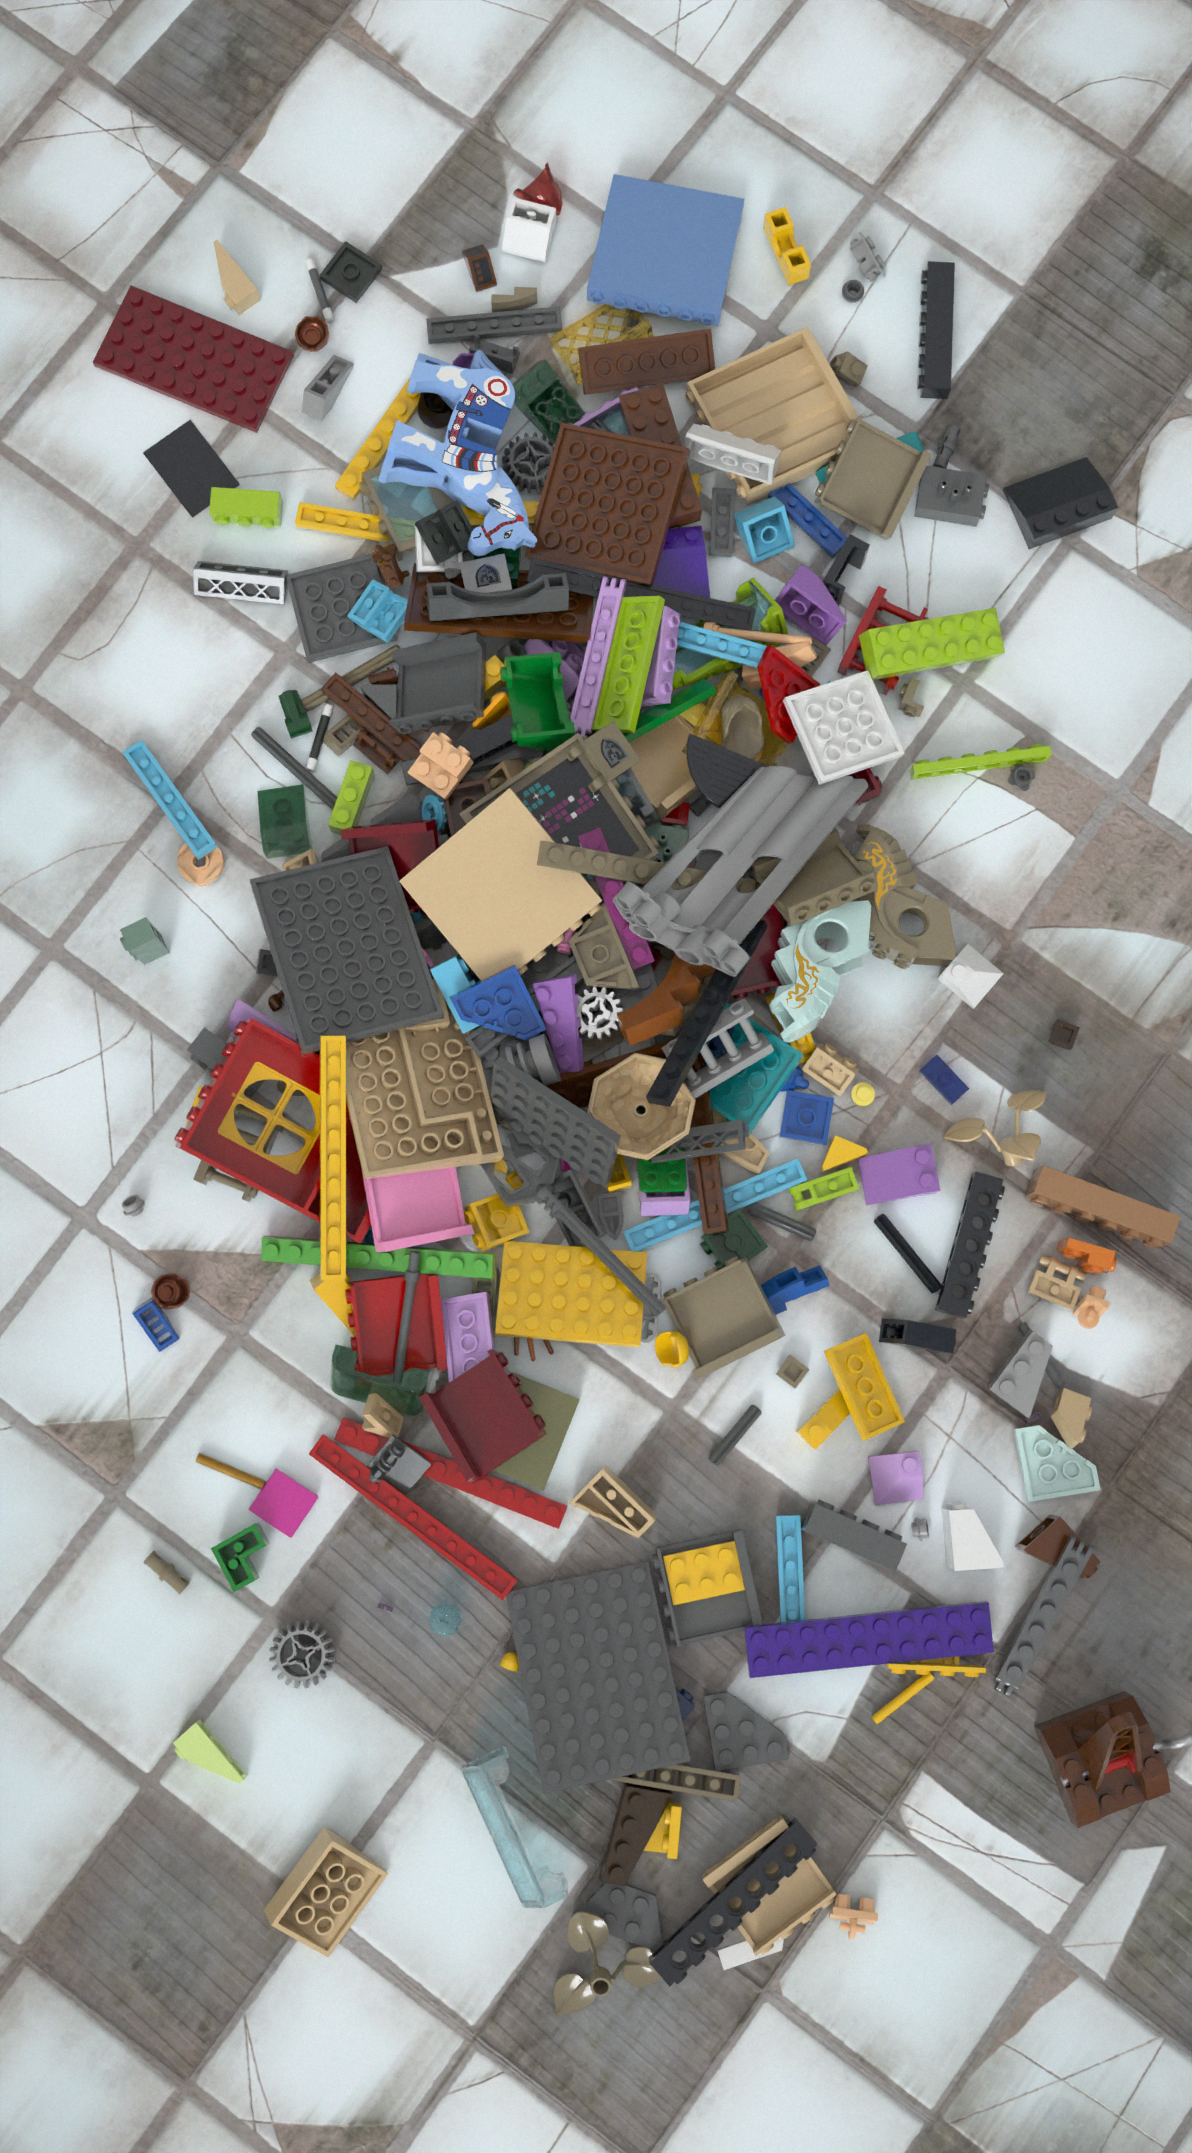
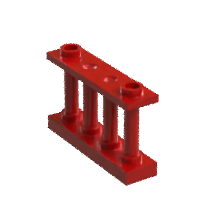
[837,586,929,695]

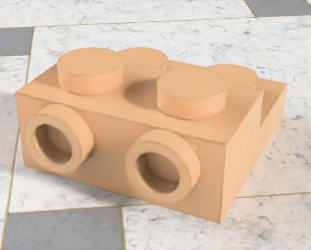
[407,732,474,800]

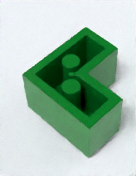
[211,1522,270,1592]

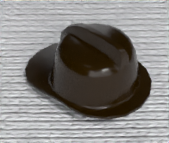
[417,392,453,429]

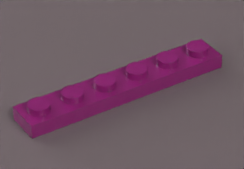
[578,827,655,970]

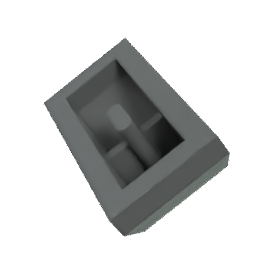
[361,685,398,720]

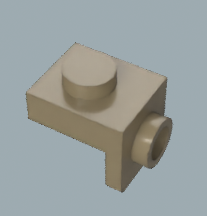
[830,351,868,387]
[898,677,924,717]

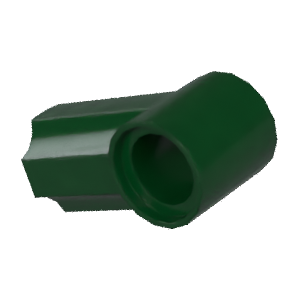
[278,690,313,739]

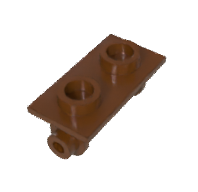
[353,730,400,774]

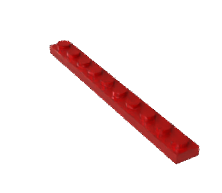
[334,1417,568,1529]
[309,1434,518,1600]

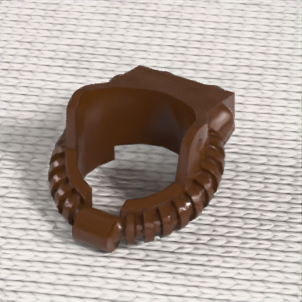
[372,543,410,590]

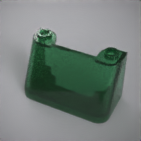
[330,1344,434,1416]

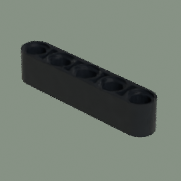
[452,714,517,768]

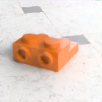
[1056,1238,1117,1275]

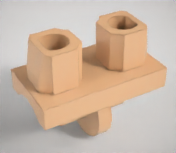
[1072,1286,1110,1329]
[829,1894,878,1939]

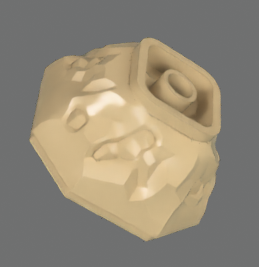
[587,1053,696,1160]

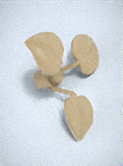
[944,1090,1047,1166]

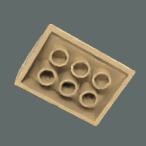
[264,1827,388,1957]

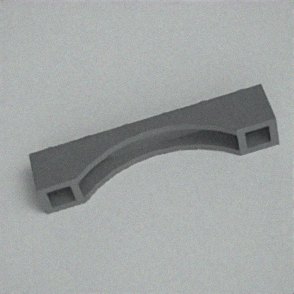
[426,573,569,621]

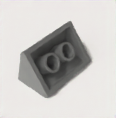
[553,1169,605,1247]

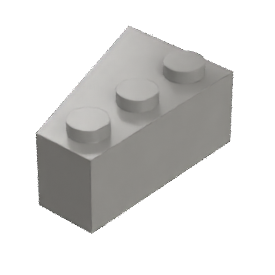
[987,1329,1053,1419]

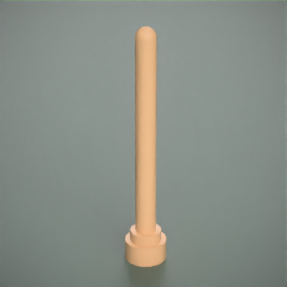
[703,622,812,644]

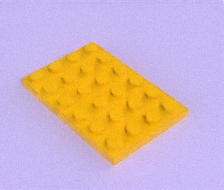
[495,1241,647,1347]

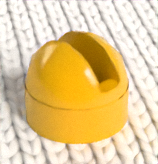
[499,1652,519,1672]

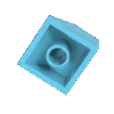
[733,496,795,563]

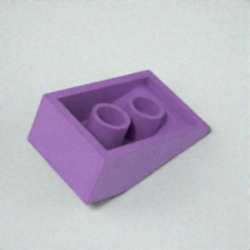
[771,564,847,645]
[858,1144,941,1205]

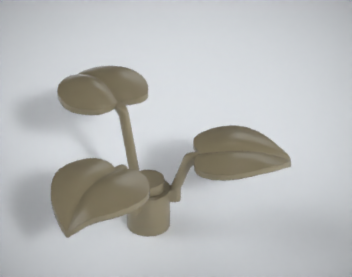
[554,1911,662,2016]

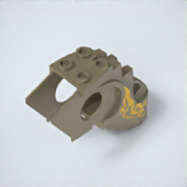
[851,824,956,969]

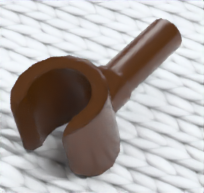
[268,990,284,1012]

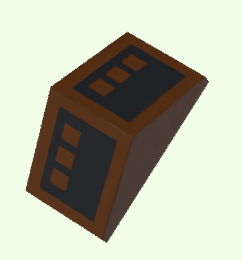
[462,244,497,292]

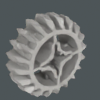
[269,1620,336,1689]

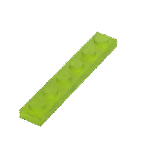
[910,744,1052,780]

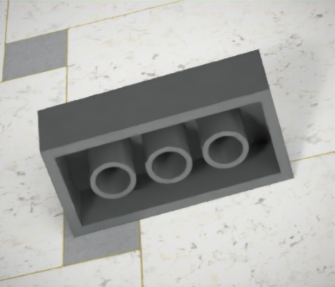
[801,1499,907,1571]

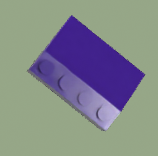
[653,525,710,598]

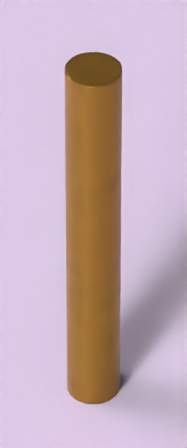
[195,1453,266,1489]

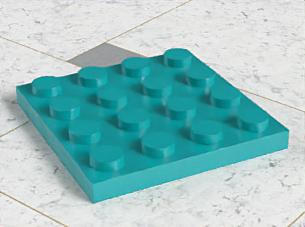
[706,1003,804,1134]

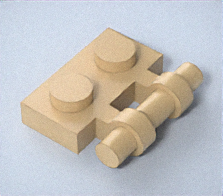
[1027,1255,1086,1311]

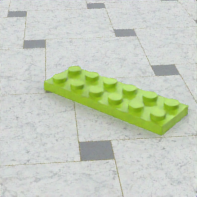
[592,596,665,733]

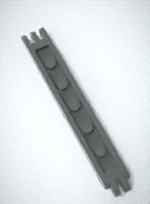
[994,1535,1095,1697]

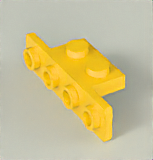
[885,1656,986,1677]

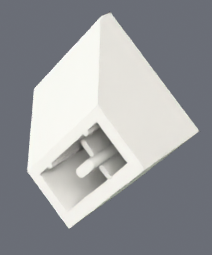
[502,197,556,262]

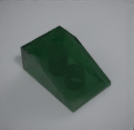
[257,784,313,859]

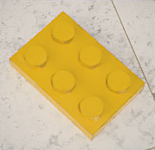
[663,1540,745,1605]

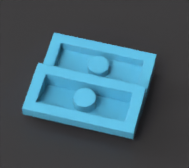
[347,579,408,643]

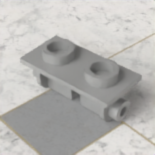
[850,231,886,282]

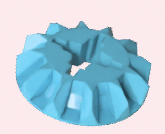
[421,794,447,831]

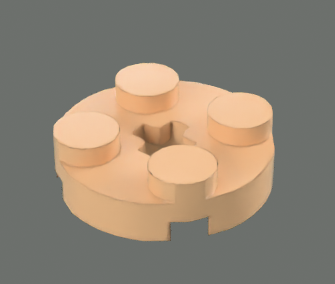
[177,843,225,887]

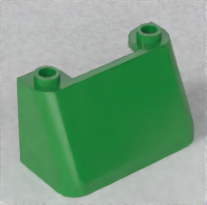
[500,652,576,751]

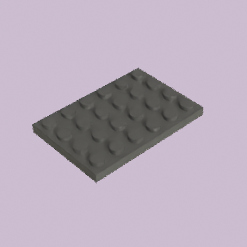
[490,1057,621,1187]

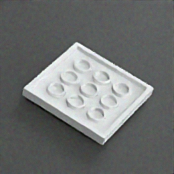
[783,670,905,785]

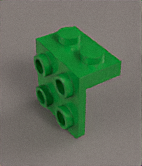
[636,1148,687,1192]

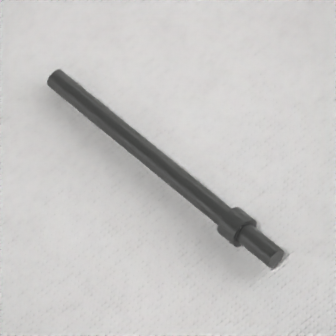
[391,1251,420,1394]

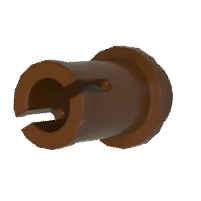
[368,667,398,685]

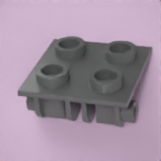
[366,1435,432,1495]

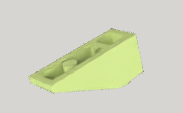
[173,1719,247,1783]

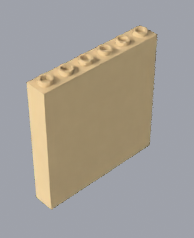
[399,788,604,981]

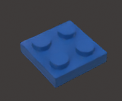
[779,1090,834,1145]

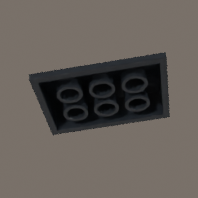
[1003,457,1118,549]

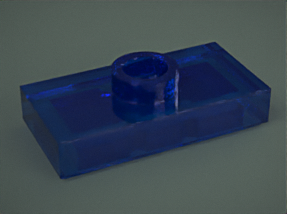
[919,1055,969,1105]

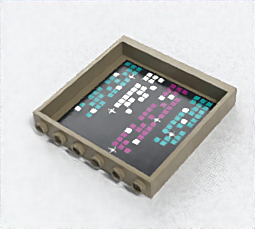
[460,733,660,894]

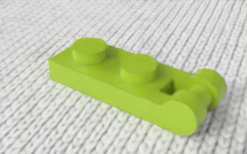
[788,1167,859,1211]

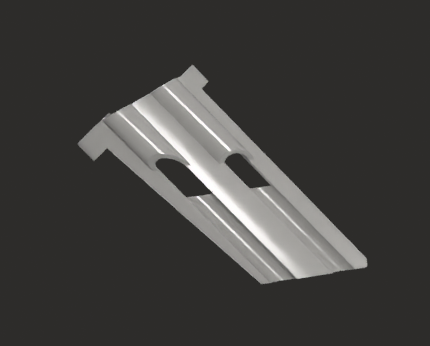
[613,766,868,976]

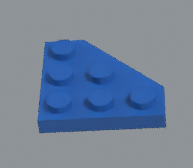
[450,965,546,1040]

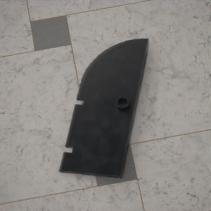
[686,734,769,809]

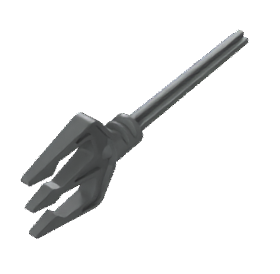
[480,1127,667,1318]

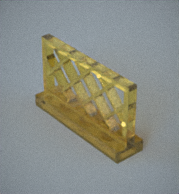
[549,304,654,385]

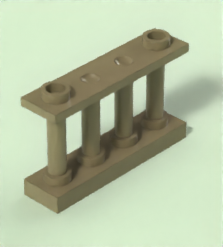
[193,1104,286,1202]

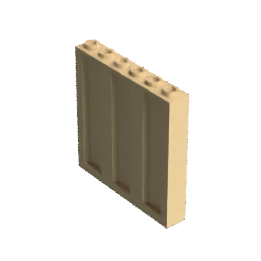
[685,326,858,505]

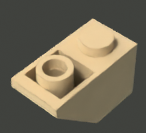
[1051,1388,1092,1449]

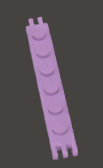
[570,576,627,737]

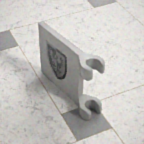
[443,554,512,593]

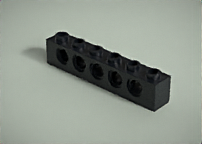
[935,1171,1005,1318]

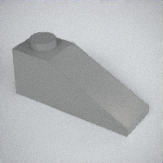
[301,355,354,421]

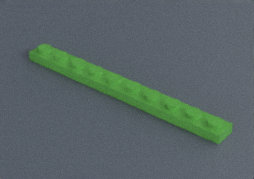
[261,1236,495,1279]

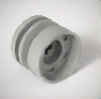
[505,1034,561,1086]

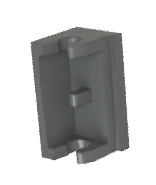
[469,334,520,374]

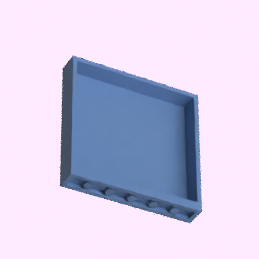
[587,174,745,326]

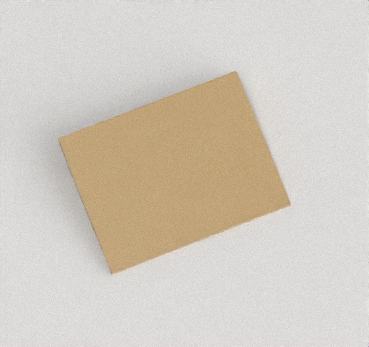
[346,979,504,1179]

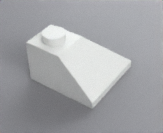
[938,944,1004,1009]

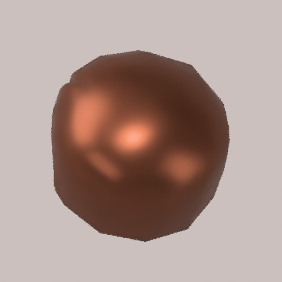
[295,315,329,352]
[151,1273,190,1310]

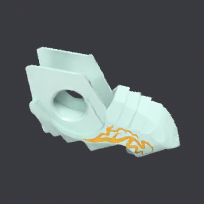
[769,900,871,1043]

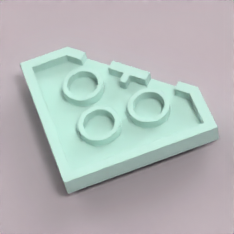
[1014,1425,1101,1502]

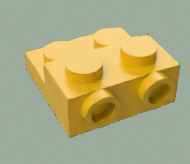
[464,1189,530,1252]

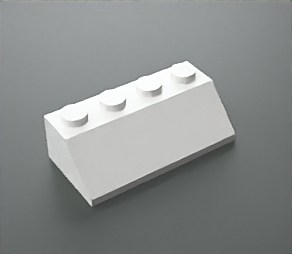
[685,424,781,485]

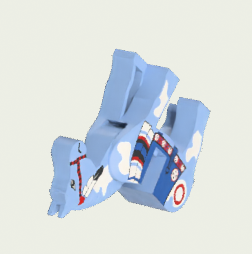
[378,350,537,556]

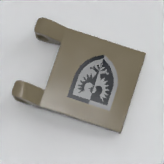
[565,721,641,793]

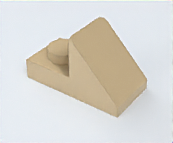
[362,1393,404,1438]

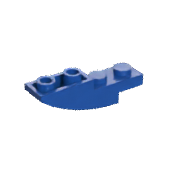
[761,1265,830,1315]

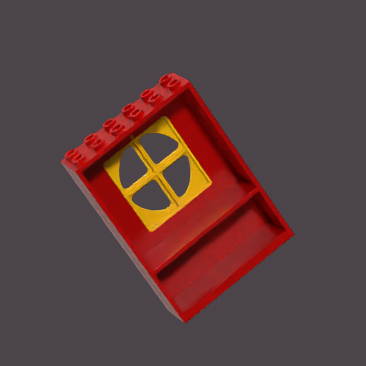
[174,1018,371,1244]

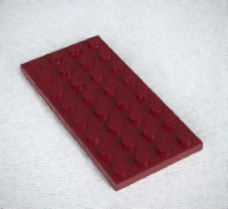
[93,285,294,433]

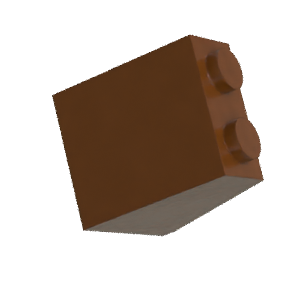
[1015,1514,1101,1579]

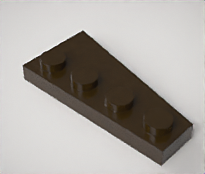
[599,1782,673,1886]

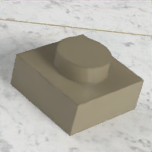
[776,1355,810,1389]

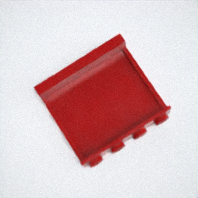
[345,1273,448,1382]

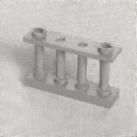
[661,998,774,1099]

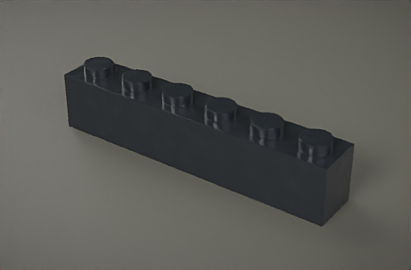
[917,261,955,399]

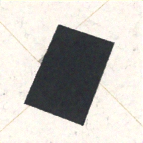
[143,420,240,518]

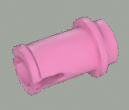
[557,928,578,955]

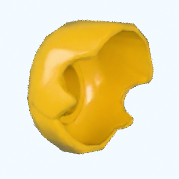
[654,1331,690,1368]

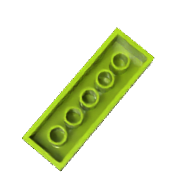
[859,607,1005,680]

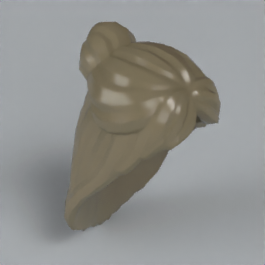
[721,695,764,760]

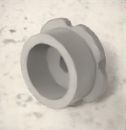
[122,1195,145,1217]
[911,1517,929,1541]

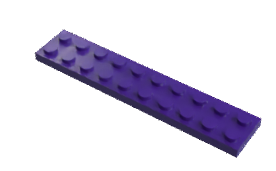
[744,1601,994,1678]

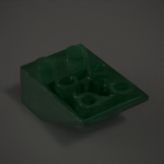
[512,359,585,443]

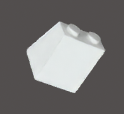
[941,1502,1004,1571]

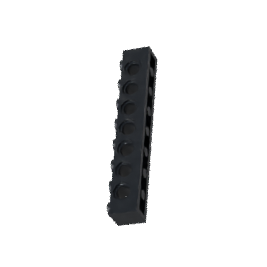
[648,1817,818,1987]

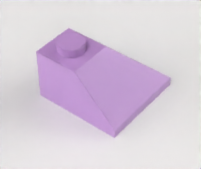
[868,1450,923,1505]

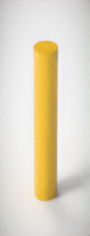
[871,1673,935,1724]

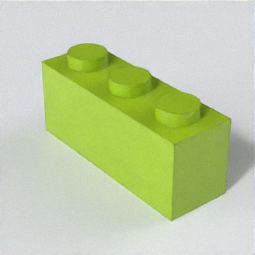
[209,487,283,528]
[328,760,375,835]

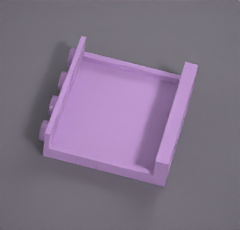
[641,606,680,707]

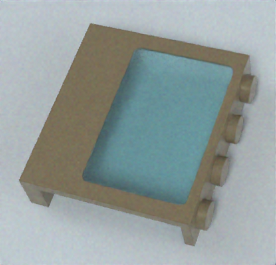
[359,465,454,562]

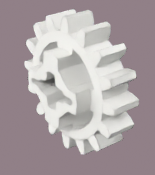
[576,987,624,1040]

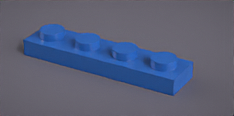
[768,483,847,558]

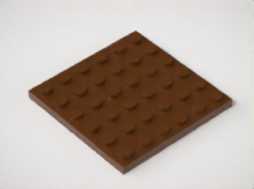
[524,422,691,587]

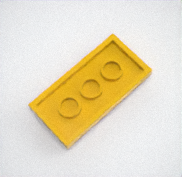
[824,1333,905,1441]

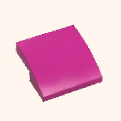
[248,1468,319,1538]

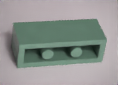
[120,917,170,965]

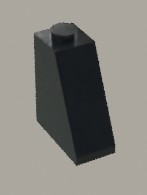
[879,1318,956,1353]

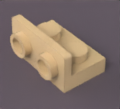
[801,1043,859,1096]

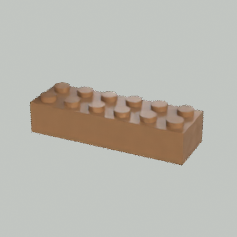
[1025,1165,1181,1249]

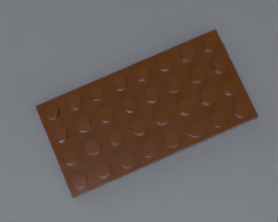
[404,563,594,643]

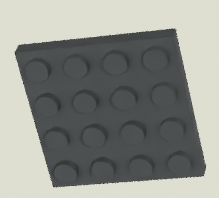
[286,554,397,663]

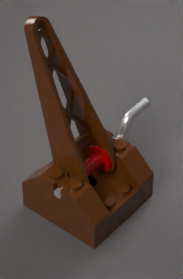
[1034,1691,1192,1828]

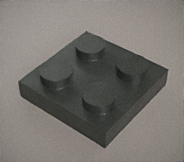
[319,241,382,303]

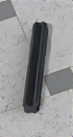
[874,1214,942,1294]

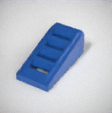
[132,1298,180,1352]

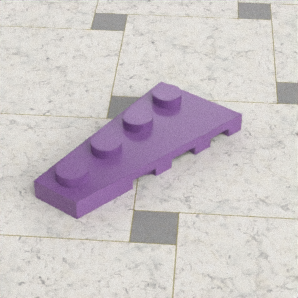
[533,974,584,1074]

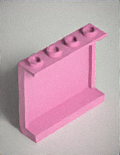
[361,1167,473,1252]

